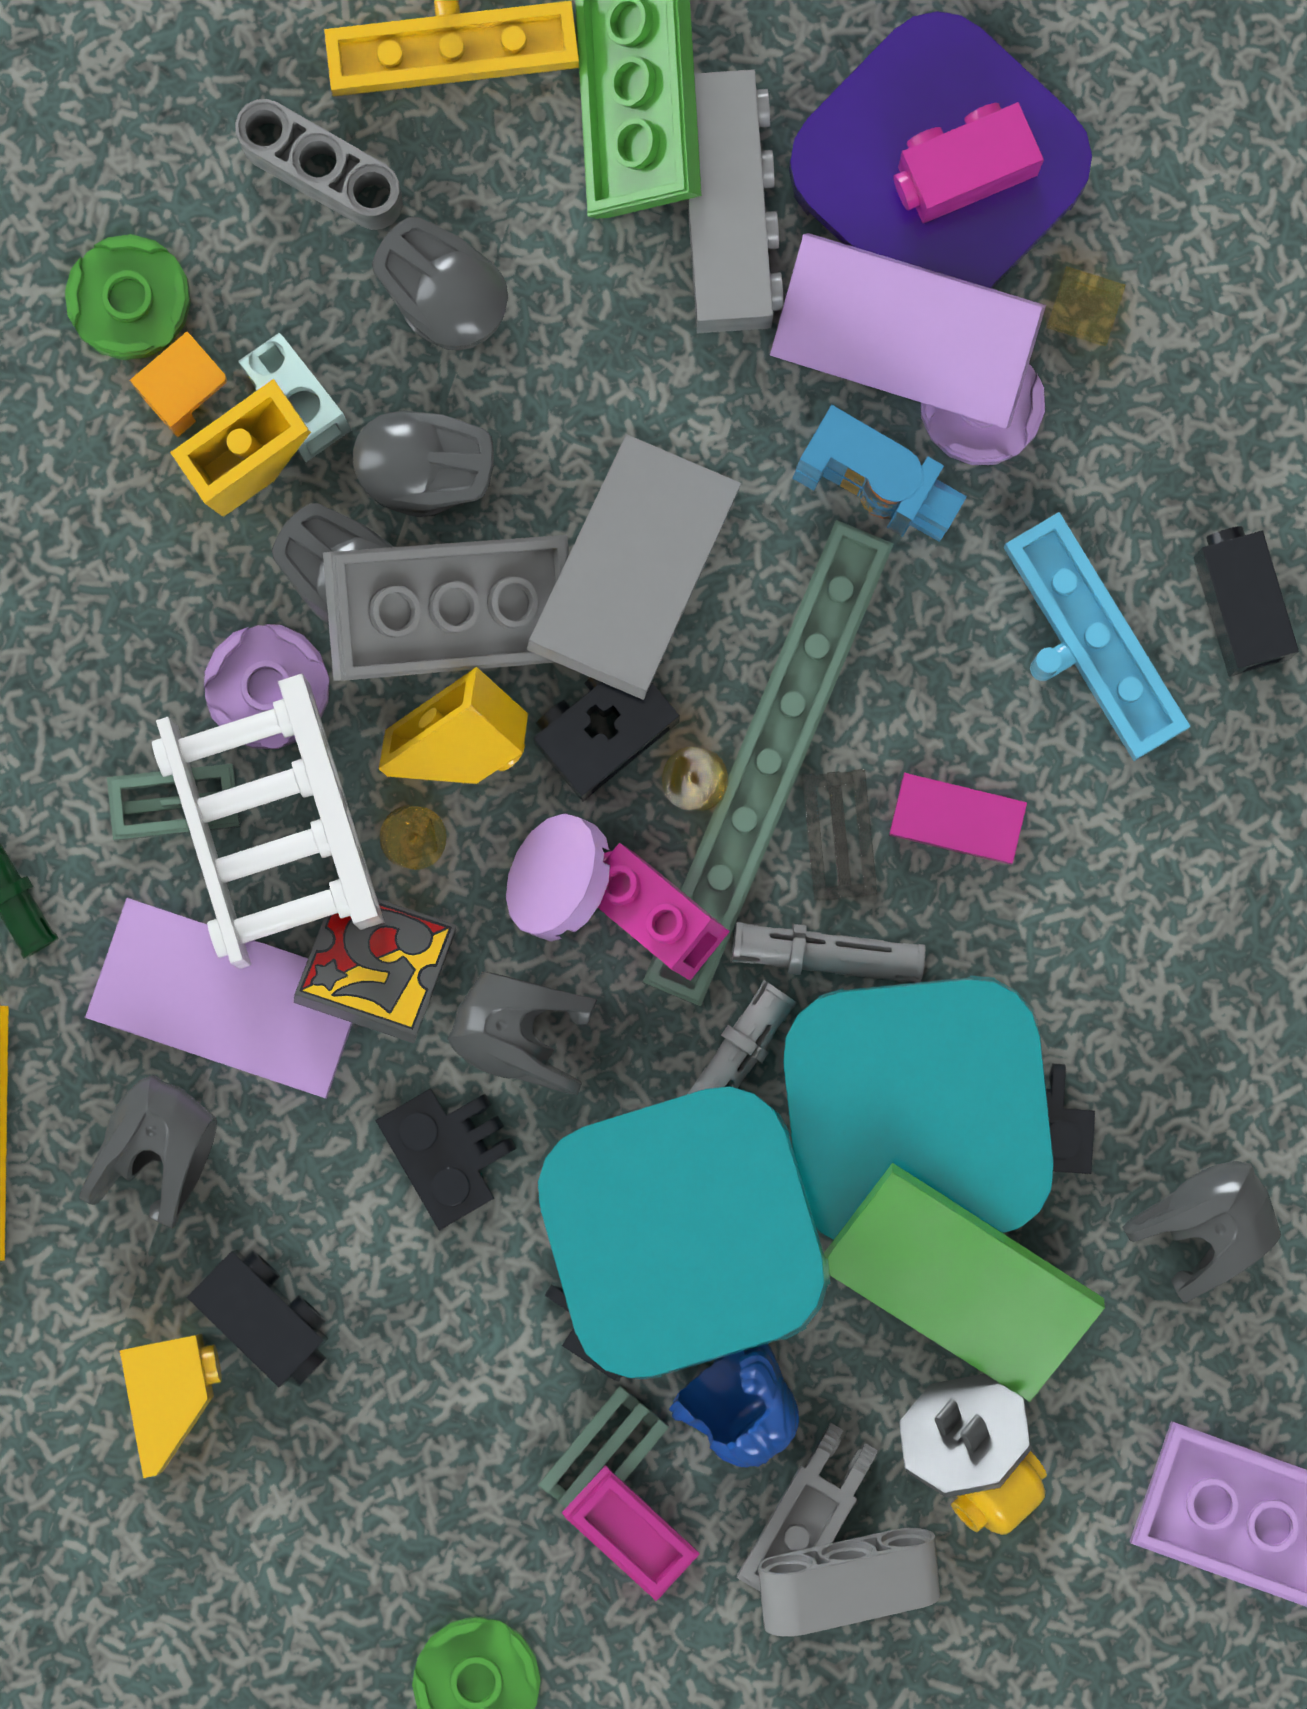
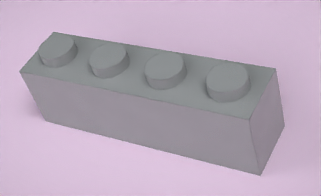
[687,69,784,333]

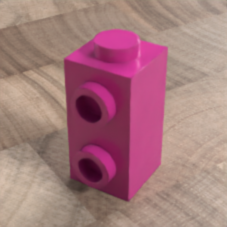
[893,102,1044,224]
[598,843,730,981]

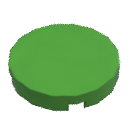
[65,234,191,360]
[412,1616,541,1709]

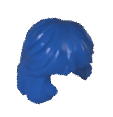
[669,1344,799,1468]

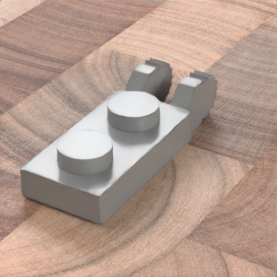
[737,1423,878,1591]

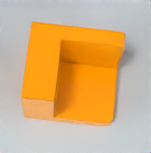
[130,331,227,438]

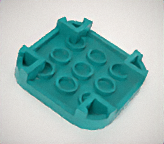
[783,975,1054,1240]
[538,1086,831,1379]

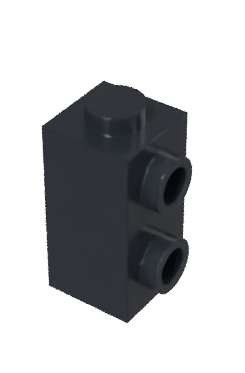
[1193,526,1299,677]
[187,1250,328,1387]

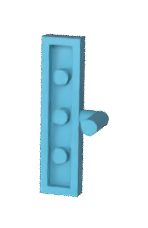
[1003,512,1191,761]

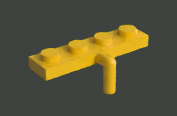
[324,0,579,97]

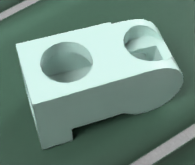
[238,333,352,462]

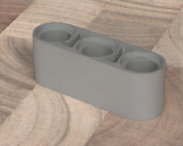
[235,99,403,230]
[758,1528,940,1636]

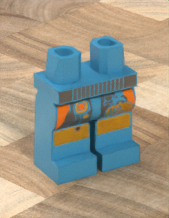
[792,404,967,542]

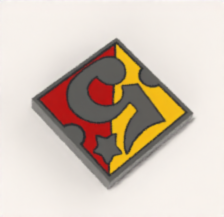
[294,898,457,1043]

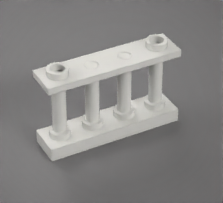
[152,674,384,969]

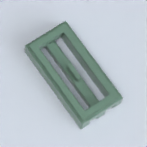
[107,764,240,841]
[538,1385,669,1508]

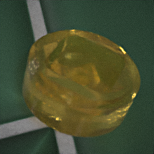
[662,747,728,811]
[380,805,447,870]

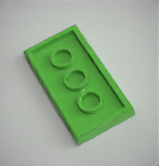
[575,0,702,219]
[824,1163,1105,1402]

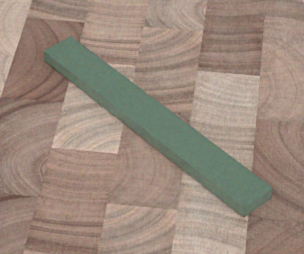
[642,520,894,1007]

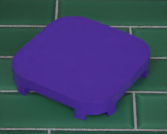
[789,11,1092,289]

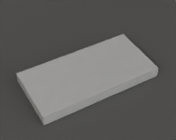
[527,434,741,700]
[323,535,569,681]

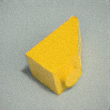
[170,379,311,517]
[378,667,528,784]
[120,1333,222,1478]

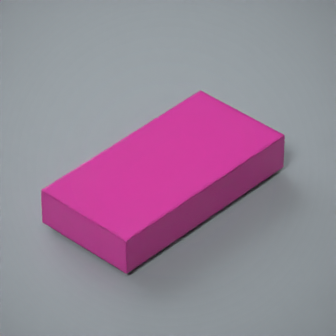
[889,773,1027,865]
[562,1465,700,1601]

